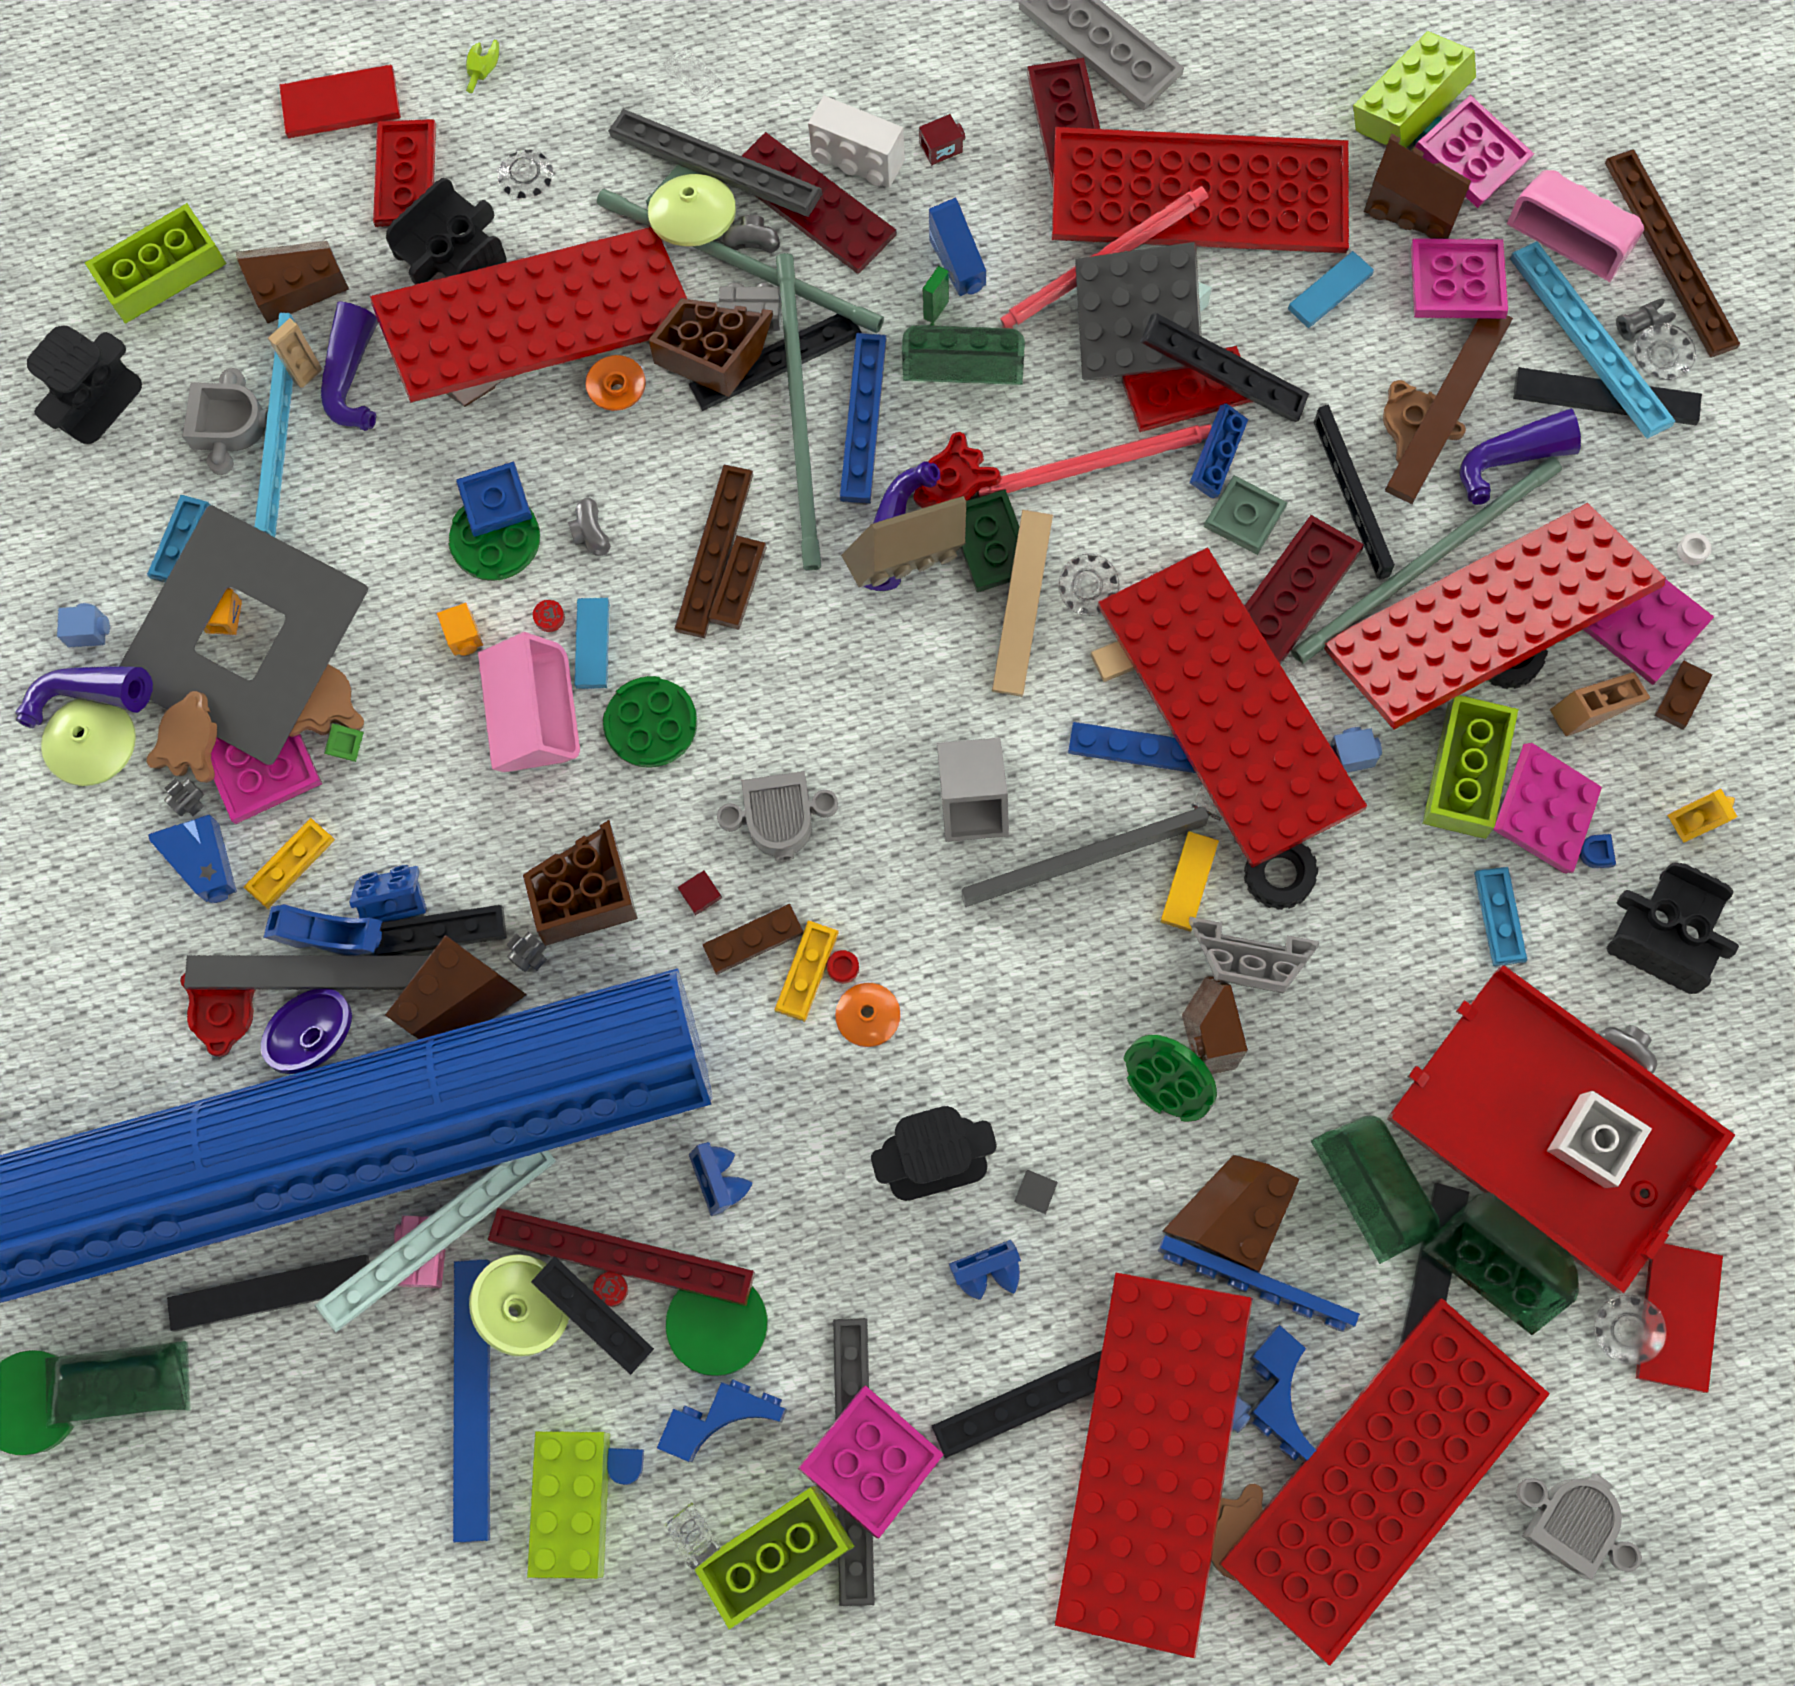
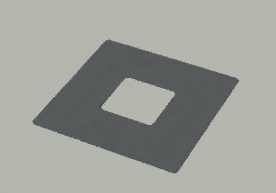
[119,505,368,765]

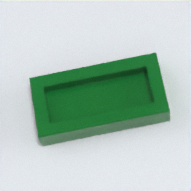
[922,265,949,324]

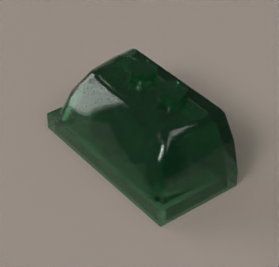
[1422,1192,1579,1335]
[45,1341,191,1429]

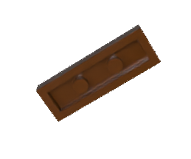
[709,535,767,630]
[702,904,804,975]

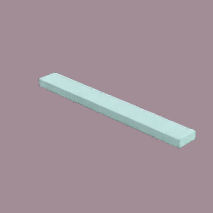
[315,1150,556,1333]

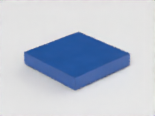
[456,461,532,537]

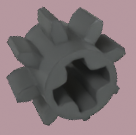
[164,778,205,817]
[506,932,547,972]

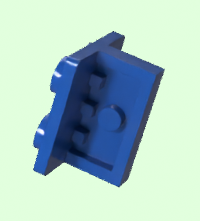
[349,865,427,922]

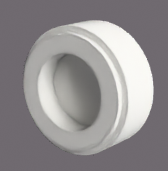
[1677,533,1711,565]

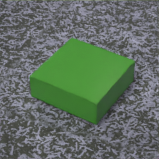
[324,723,364,762]

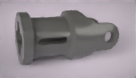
[1616,298,1676,341]

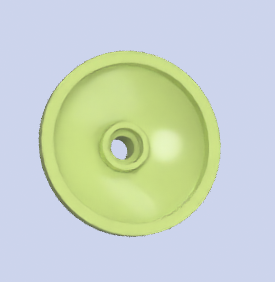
[648,174,736,246]
[41,699,136,786]
[469,1255,569,1356]

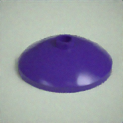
[261,988,352,1074]

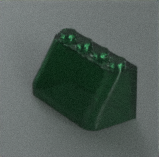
[902,323,1025,385]
[1311,1115,1440,1264]

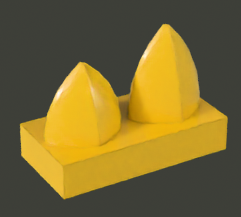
[1667,788,1738,843]

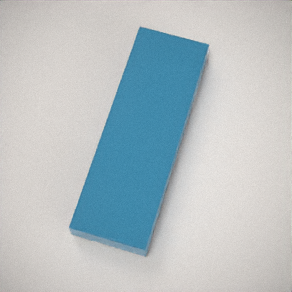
[1288,251,1374,329]
[147,495,211,582]
[575,598,610,689]
[1474,867,1528,966]

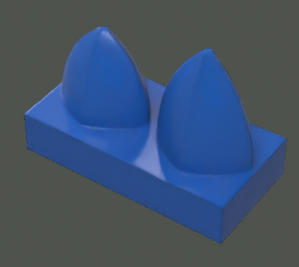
[688,1142,752,1216]
[949,1240,1021,1300]

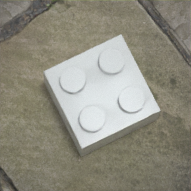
[1547,1091,1652,1188]

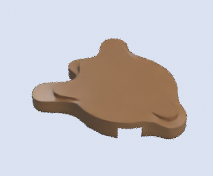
[1383,380,1466,463]
[289,664,364,737]
[146,691,217,783]
[1211,1484,1263,1581]

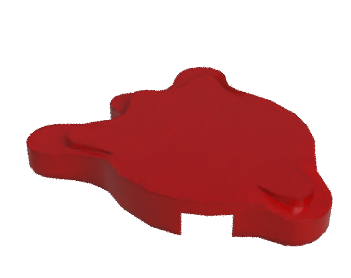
[913,432,1002,508]
[180,973,256,1058]

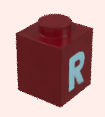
[919,114,966,166]

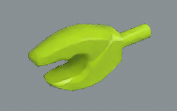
[466,39,499,93]

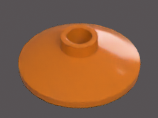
[585,355,646,411]
[835,983,900,1047]

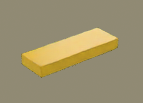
[243,817,335,909]
[1160,831,1219,932]
[774,920,839,1022]

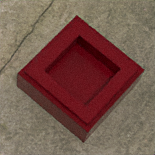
[677,870,722,916]

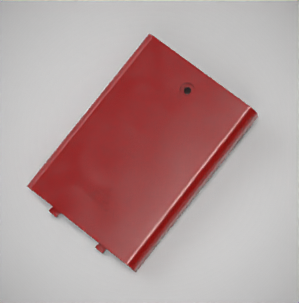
[1387,965,1735,1294]

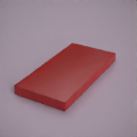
[279,64,401,139]
[373,119,436,227]
[1121,345,1253,432]
[1635,1243,1723,1393]

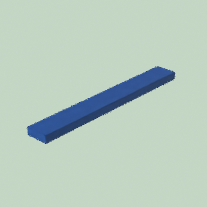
[453,1259,490,1543]

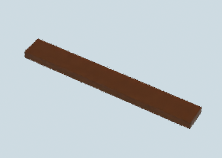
[1605,149,1740,358]
[1385,315,1513,504]

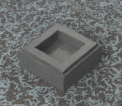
[1014,1170,1058,1215]

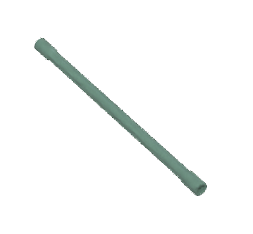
[597,188,884,333]
[776,253,821,571]
[1291,456,1562,665]

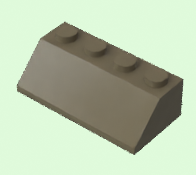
[841,496,966,587]

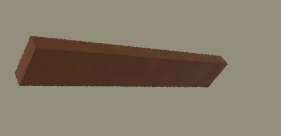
[674,464,754,639]

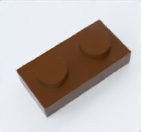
[1654,660,1713,730]

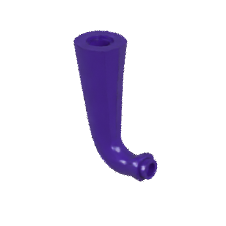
[321,301,379,431]
[1459,408,1581,505]
[863,461,940,591]
[15,667,153,728]

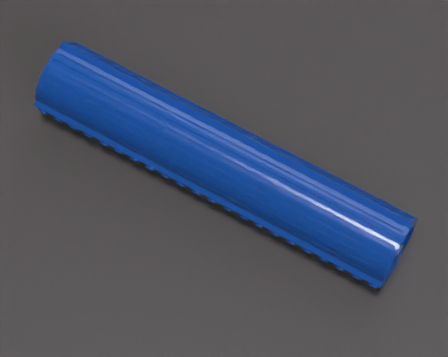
[0,968,712,1303]

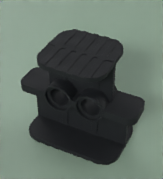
[386,178,507,285]
[27,325,142,444]
[1606,862,1739,994]
[871,1106,997,1201]

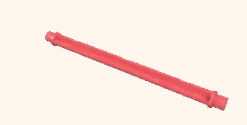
[1000,186,1208,330]
[977,424,1211,497]

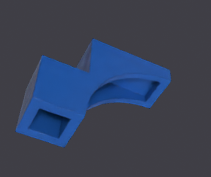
[263,904,382,956]
[1249,1325,1316,1461]
[657,1379,787,1462]

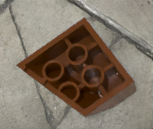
[1364,134,1471,239]
[236,241,349,323]
[648,298,773,397]
[523,820,638,946]
[385,935,527,1039]
[1182,976,1248,1074]
[1162,1155,1300,1273]

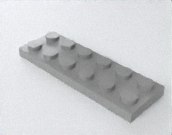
[1019,0,1184,110]

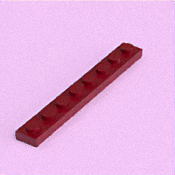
[488,1208,755,1306]

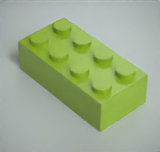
[1353,31,1476,148]
[85,203,227,324]
[1422,695,1519,839]
[527,1431,610,1579]
[692,1486,855,1629]

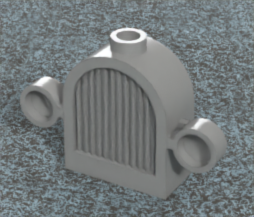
[182,368,268,475]
[717,771,838,862]
[1516,1473,1642,1580]

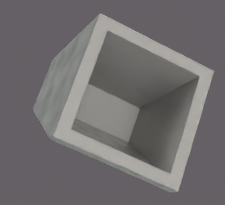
[937,738,1009,842]

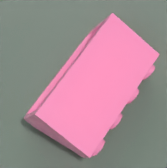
[1507,170,1644,282]
[478,632,580,772]

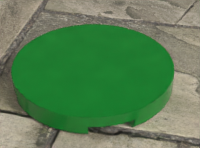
[448,505,540,581]
[603,676,697,768]
[1123,1035,1217,1122]
[666,1286,768,1376]
[0,1350,81,1455]

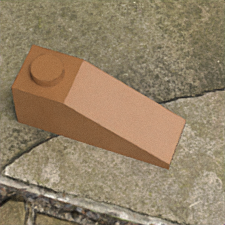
[1550,672,1650,736]

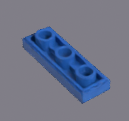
[1190,403,1249,498]

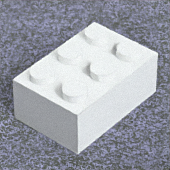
[808,95,905,188]

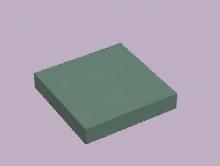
[1204,475,1288,555]

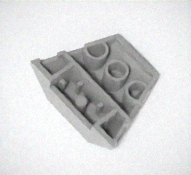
[1189,917,1320,993]

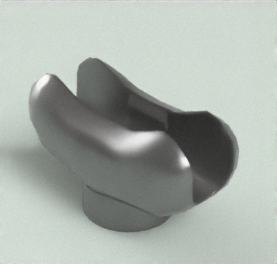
[722,215,780,253]
[568,498,611,556]
[1599,1025,1657,1074]

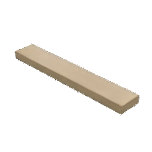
[992,510,1053,697]

